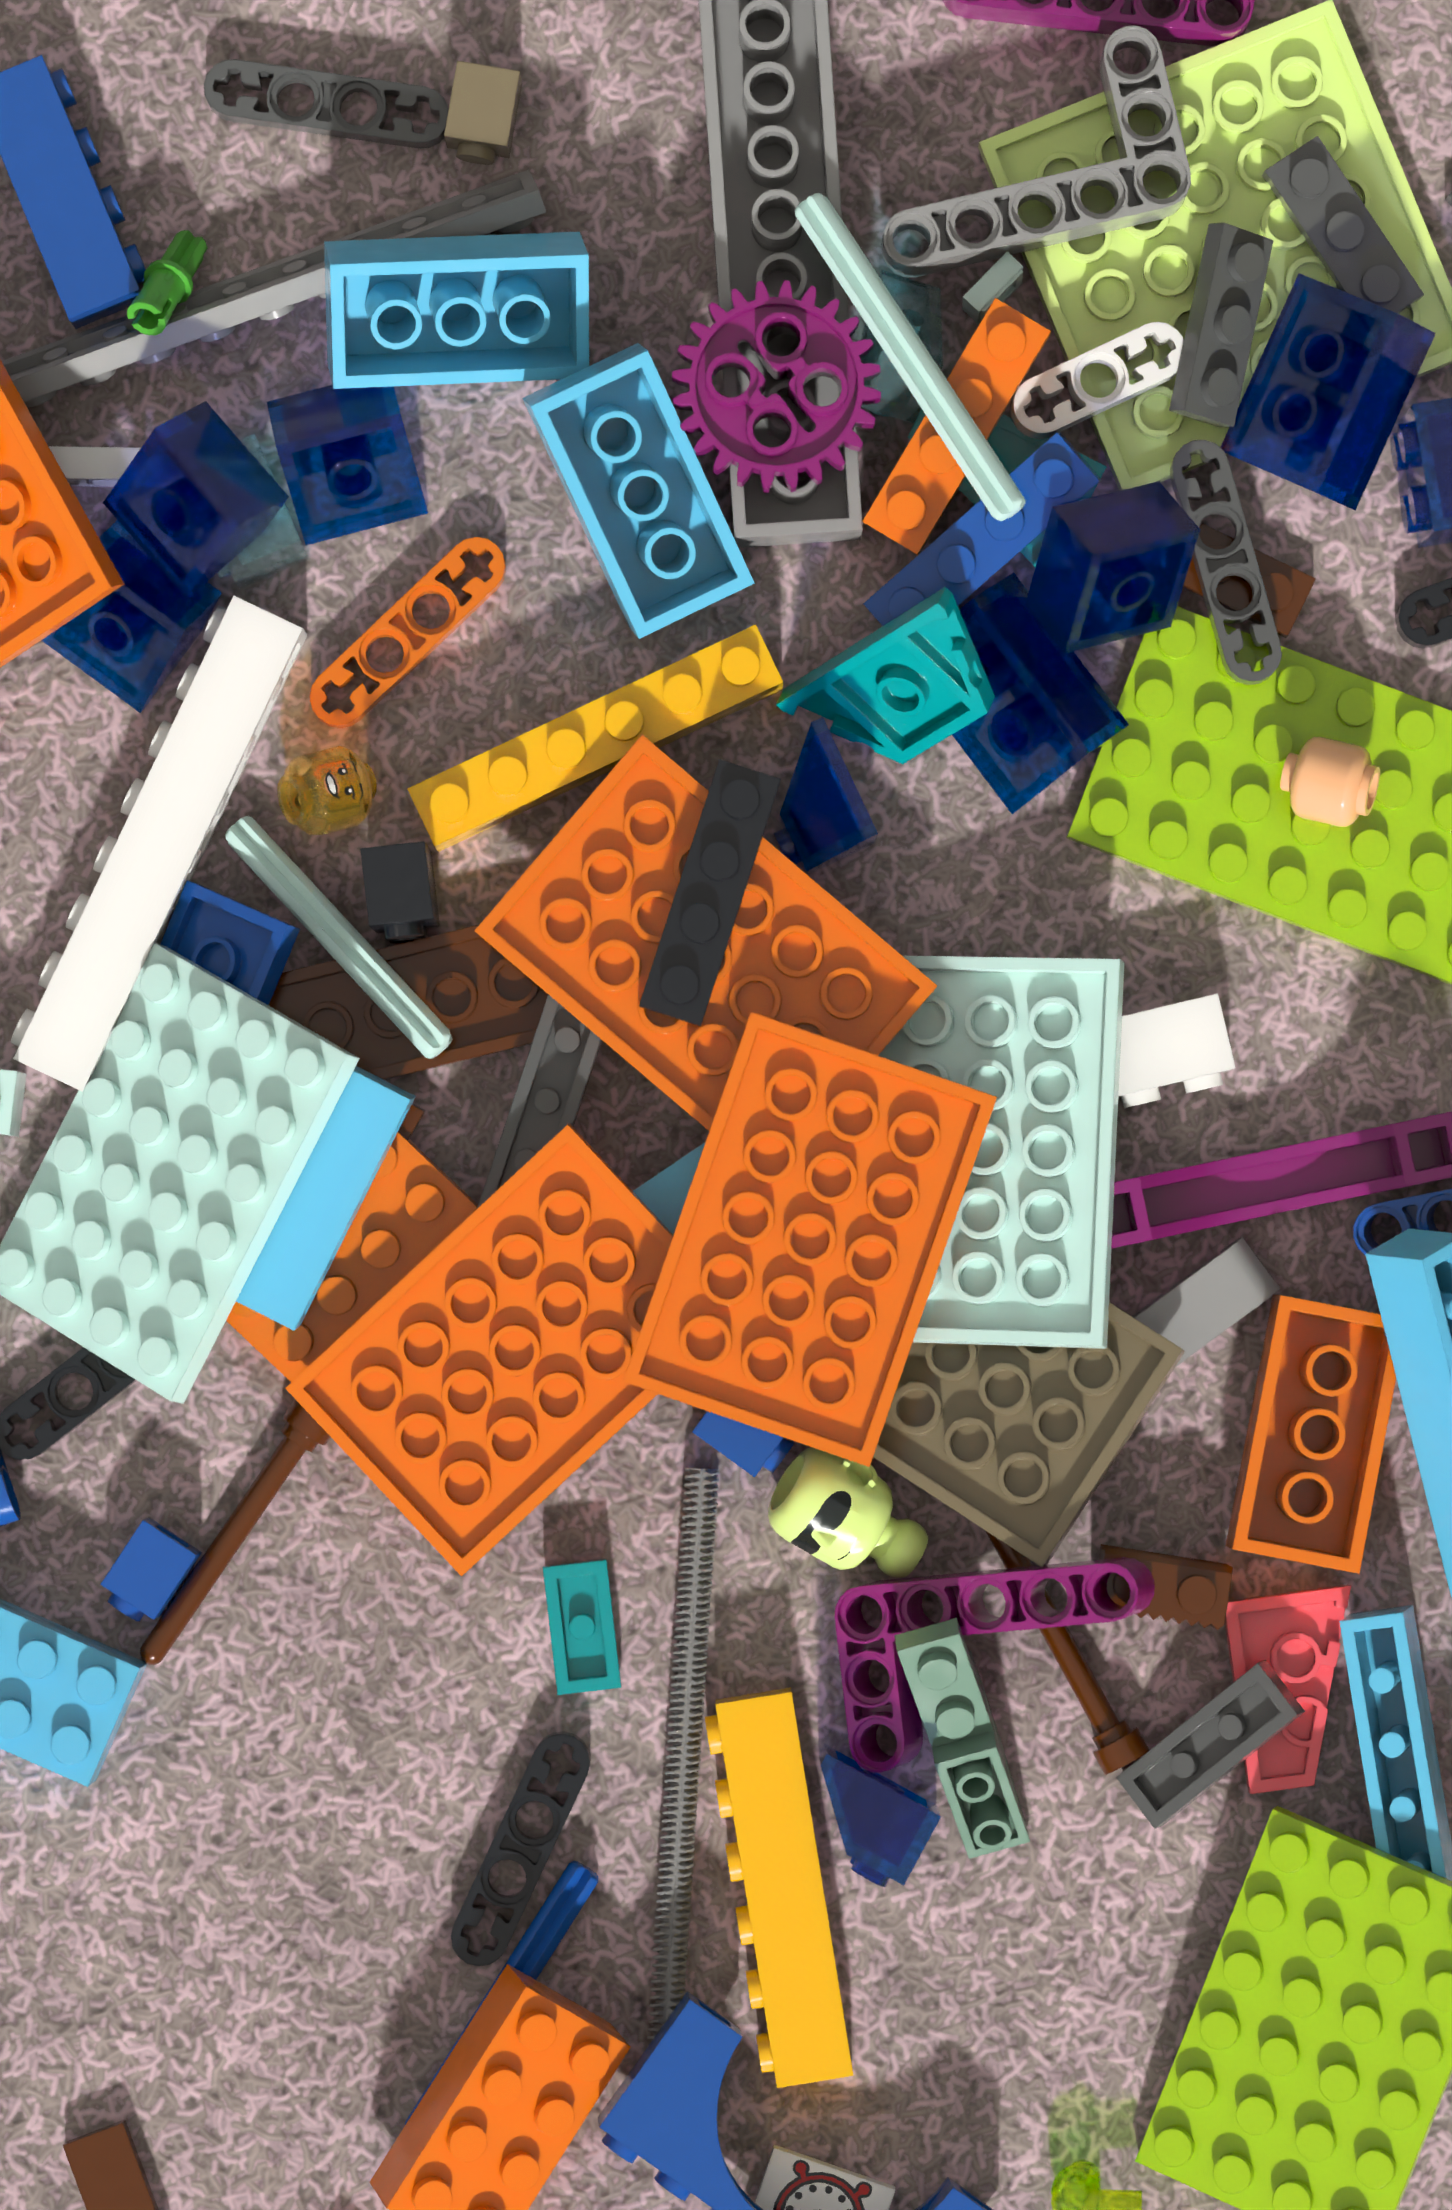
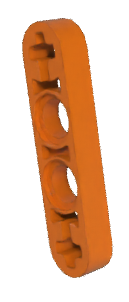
[309,537,506,728]

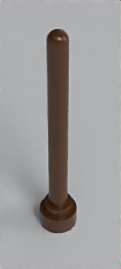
[140,1399,330,1665]
[985,1531,1149,1775]

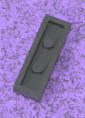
[1262,136,1424,334]
[1169,223,1274,427]
[1116,1660,1305,1829]

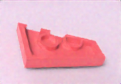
[1225,1584,1351,1794]

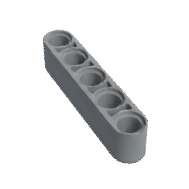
[1132,1236,1280,1366]

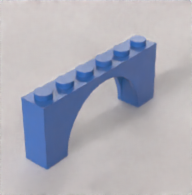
[597,1991,994,2210]

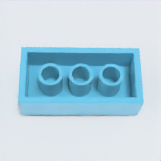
[324,232,589,389]
[522,343,755,639]
[0,1599,147,1787]

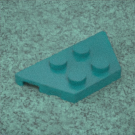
[776,587,995,764]

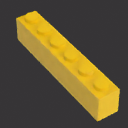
[407,624,783,852]
[705,1687,853,2088]

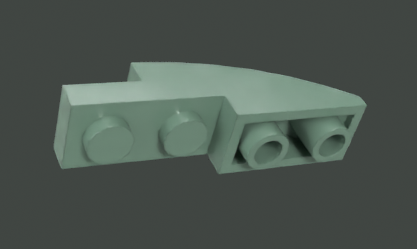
[894,1618,1030,1859]

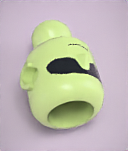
[768,1447,928,1578]

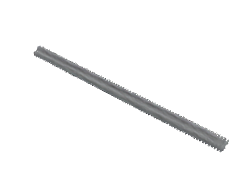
[647,1468,720,2047]

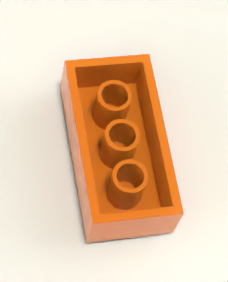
[1225,1295,1396,1574]
[370,1964,631,2210]

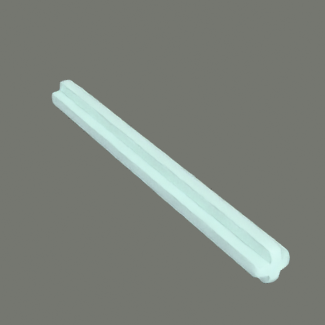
[795,193,1025,521]

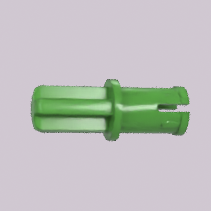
[127,230,207,335]

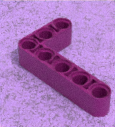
[943,0,1255,47]
[835,1557,1155,1773]

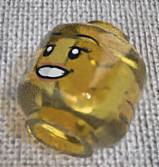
[277,746,377,835]

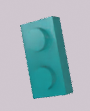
[543,1559,622,1695]

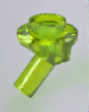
[1051,2159,1142,2210]

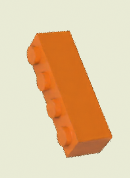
[862,298,1051,555]

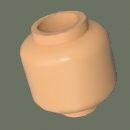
[1280,737,1380,827]

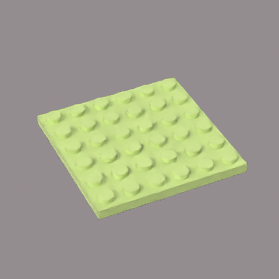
[978,0,1452,498]

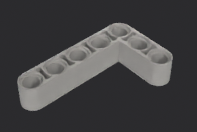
[881,26,1191,278]

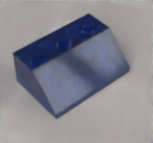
[1220,273,1436,511]
[952,572,1129,815]

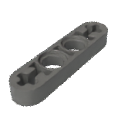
[204,59,449,149]
[1170,440,1282,685]

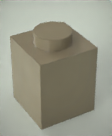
[444,60,522,165]

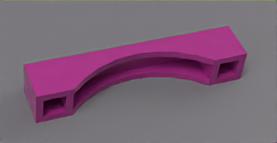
[1112,1111,1452,1248]

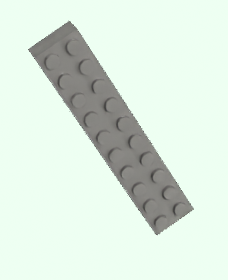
[698,0,863,548]

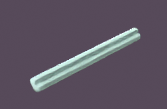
[225,816,453,1059]

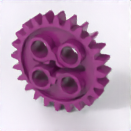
[672,280,881,493]

